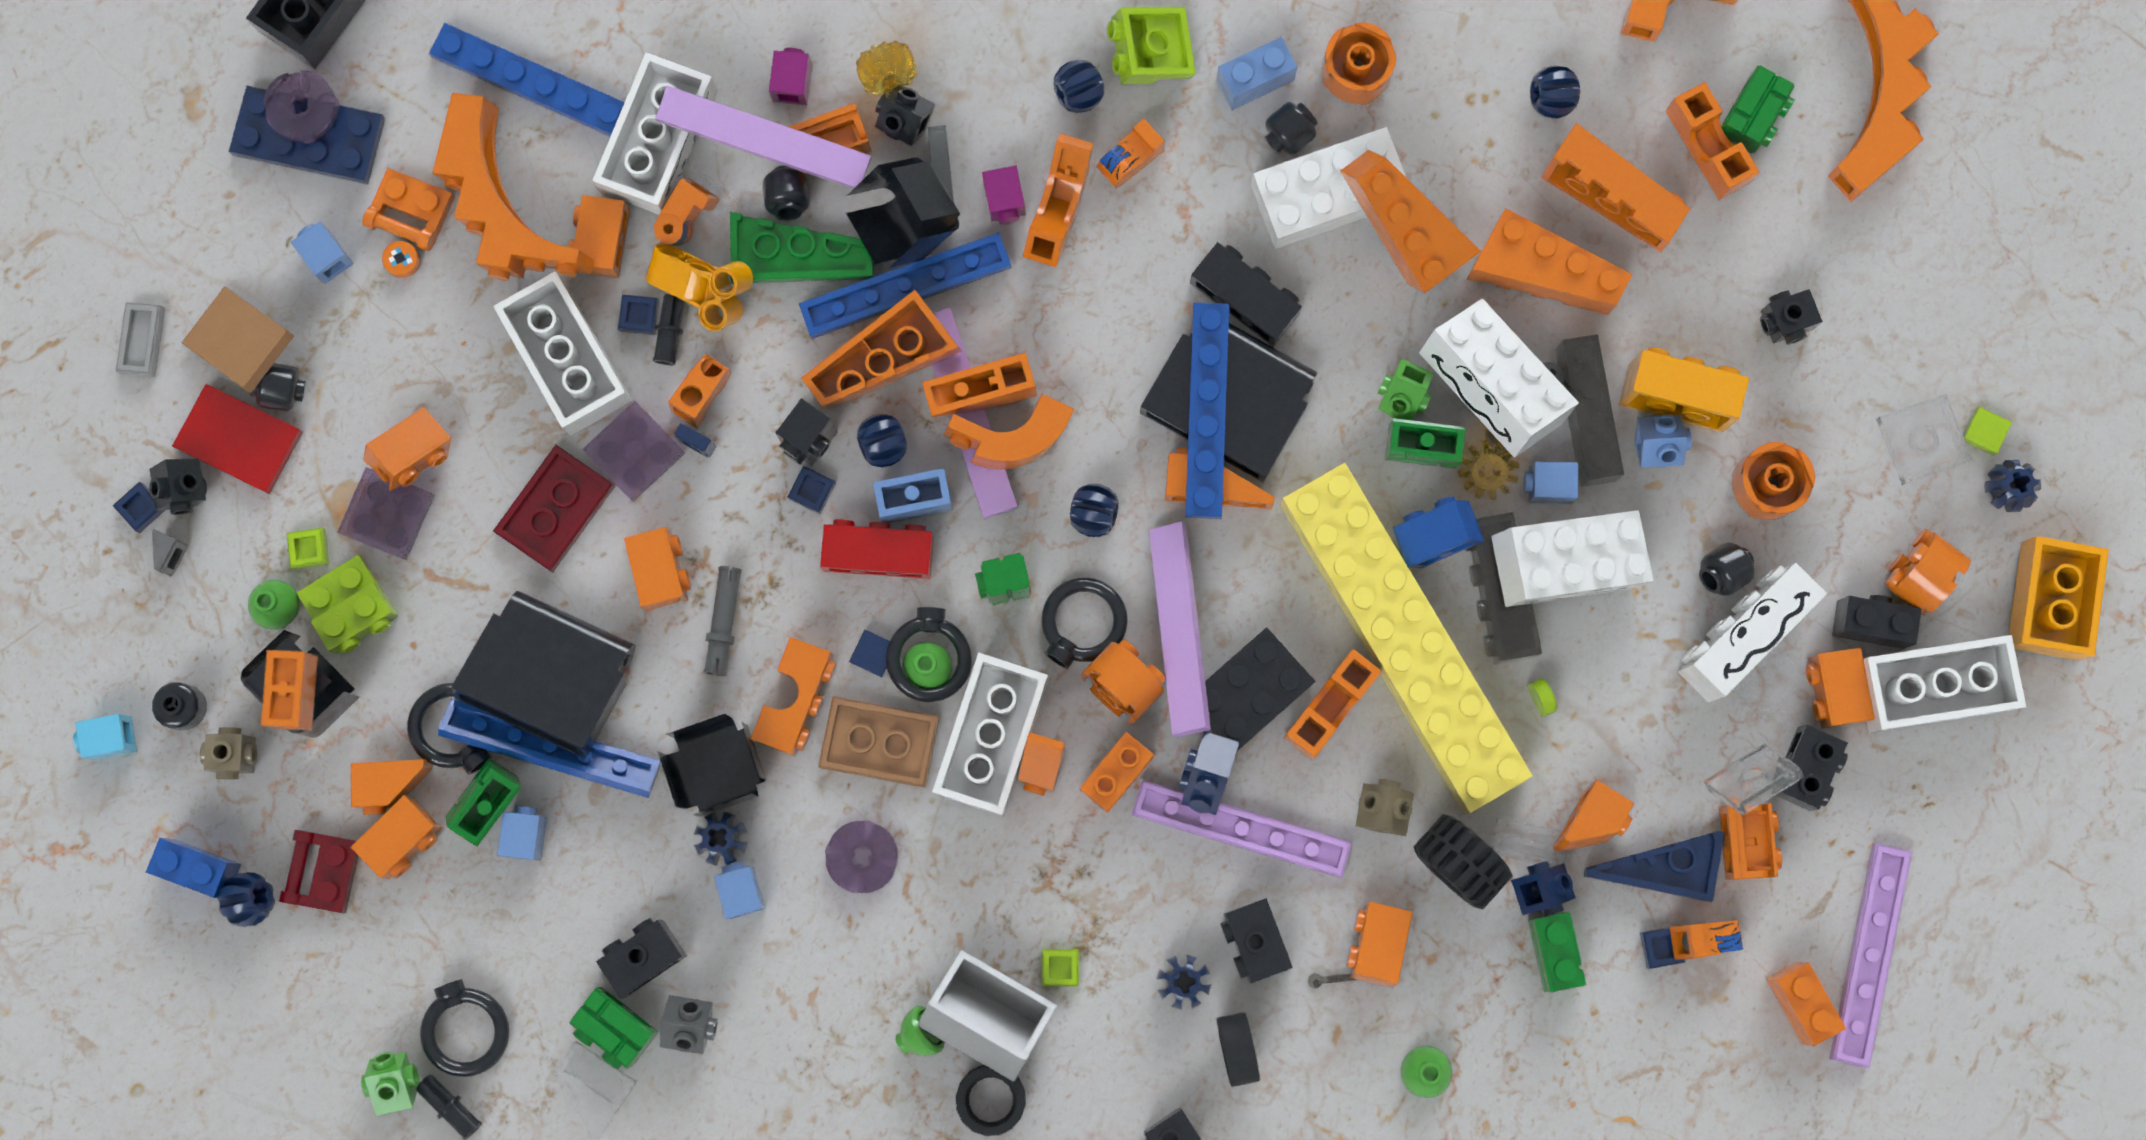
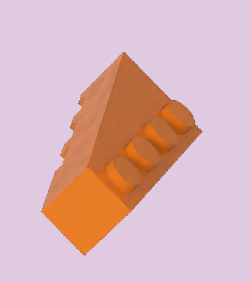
[1541,123,1691,252]
[1340,150,1481,294]
[1466,208,1633,315]
[801,290,962,410]

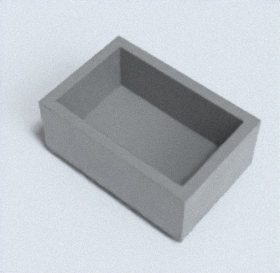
[917,950,1057,1082]

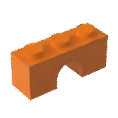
[1665,82,1760,200]
[750,637,837,756]
[1283,649,1382,760]

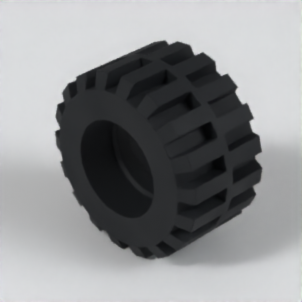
[1413,814,1513,910]

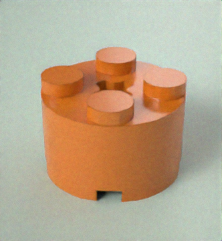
[1322,22,1396,105]
[1732,442,1815,520]
[1885,528,1971,616]
[1081,639,1166,724]

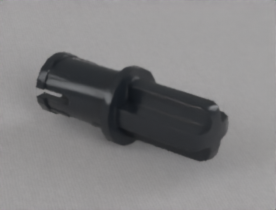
[652,294,684,365]
[416,1075,482,1140]

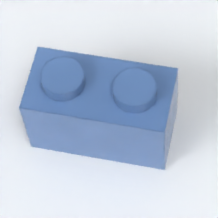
[1216,37,1298,110]
[873,468,953,523]

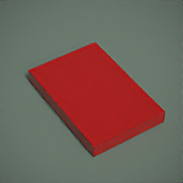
[172,384,303,494]

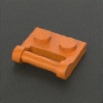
[362,168,455,251]

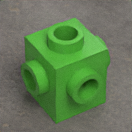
[1378,359,1434,420]
[361,1052,419,1116]

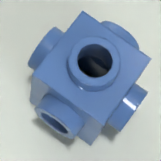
[1634,414,1692,468]

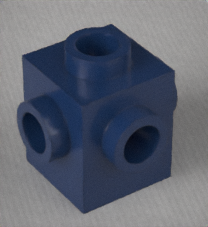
[1511,861,1576,917]

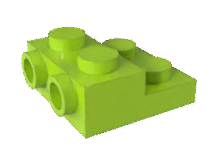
[1107,7,1196,85]
[297,554,398,655]

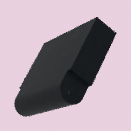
[1140,323,1318,483]
[451,591,636,759]

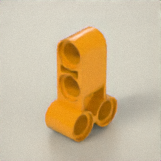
[645,244,753,331]

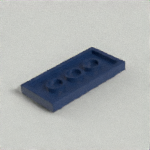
[229,85,386,184]

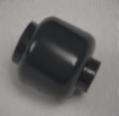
[1264,102,1318,155]
[762,165,810,221]
[250,363,306,411]
[1699,542,1755,596]
[152,682,207,731]

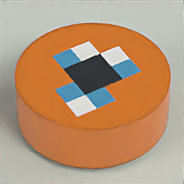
[382,241,420,278]

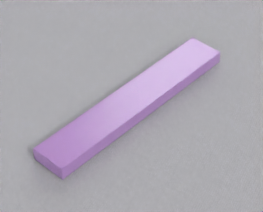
[655,85,871,189]
[932,307,1018,519]
[1149,521,1211,738]
[1132,780,1352,878]
[1829,843,1912,1068]

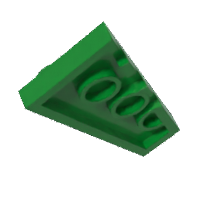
[730,212,874,284]

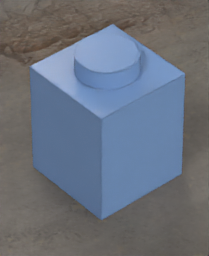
[291,222,354,284]
[1523,461,1578,504]
[497,806,547,861]
[714,861,766,919]

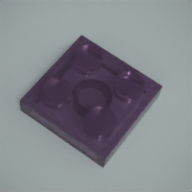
[583,401,685,502]
[337,467,435,560]

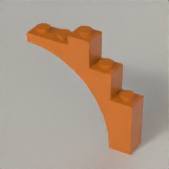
[1828,0,1939,202]
[432,93,594,281]

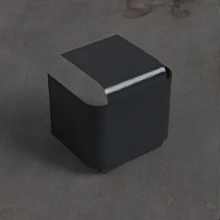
[846,157,960,268]
[241,630,360,738]
[657,713,766,817]

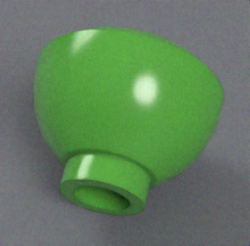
[248,580,299,630]
[902,642,952,688]
[895,1006,945,1056]
[1401,1046,1452,1098]

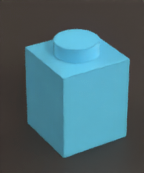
[73,714,137,760]

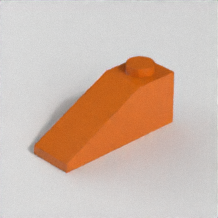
[922,352,1037,417]
[1165,448,1274,510]
[1018,732,1066,796]

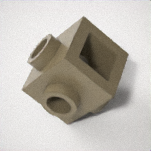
[200,727,258,780]
[1355,779,1414,836]

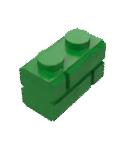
[1721,66,1795,153]
[1385,418,1465,469]
[975,553,1031,606]
[445,758,522,846]
[1528,912,1587,993]
[569,987,659,1069]

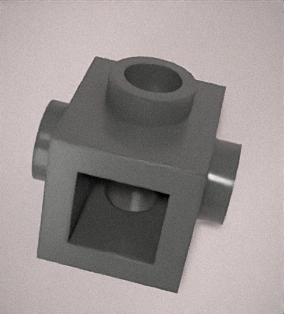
[660,995,718,1055]

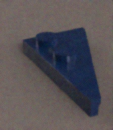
[1583,831,1725,902]

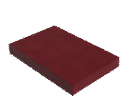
[493,444,615,573]

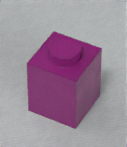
[769,47,812,105]
[982,165,1026,224]

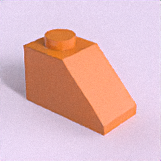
[350,759,433,815]
[1553,780,1634,852]

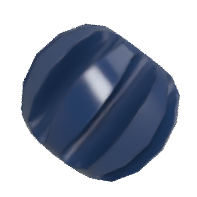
[1054,60,1104,113]
[1530,65,1580,119]
[857,413,907,468]
[1984,460,2041,512]
[1070,484,1119,537]
[694,811,748,866]
[217,872,275,927]
[1156,954,1211,1010]

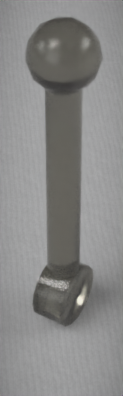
[1308,973,1358,989]

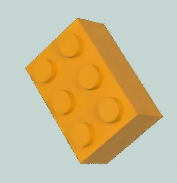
[1619,347,1750,432]
[2008,536,2109,661]

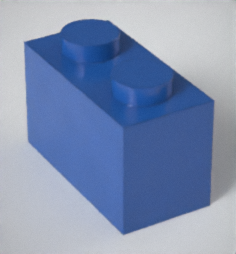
[1393,496,1484,568]
[146,838,241,898]

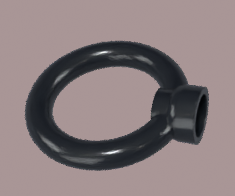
[1041,578,1128,669]
[886,607,972,702]
[407,683,492,775]
[420,979,509,1077]

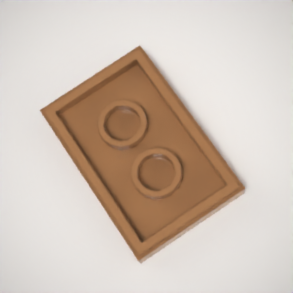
[181,286,294,393]
[818,696,939,788]

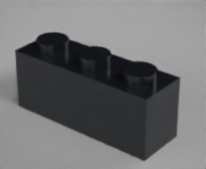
[1190,242,1302,347]

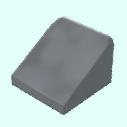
[152,529,188,576]

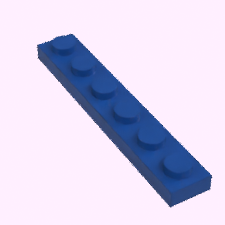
[429,23,625,137]
[799,232,1011,339]
[1185,302,1229,519]
[438,698,661,798]

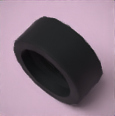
[1216,1012,1260,1087]
[956,1065,1026,1136]

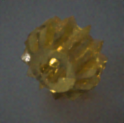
[856,41,917,95]
[1458,438,1520,500]

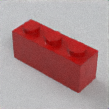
[820,519,934,579]

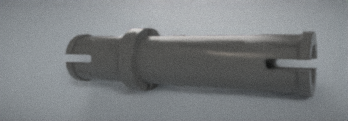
[703,566,742,676]

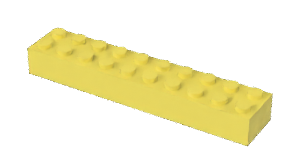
[1280,463,1533,815]

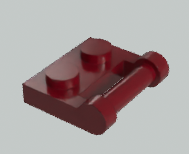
[278,829,358,913]

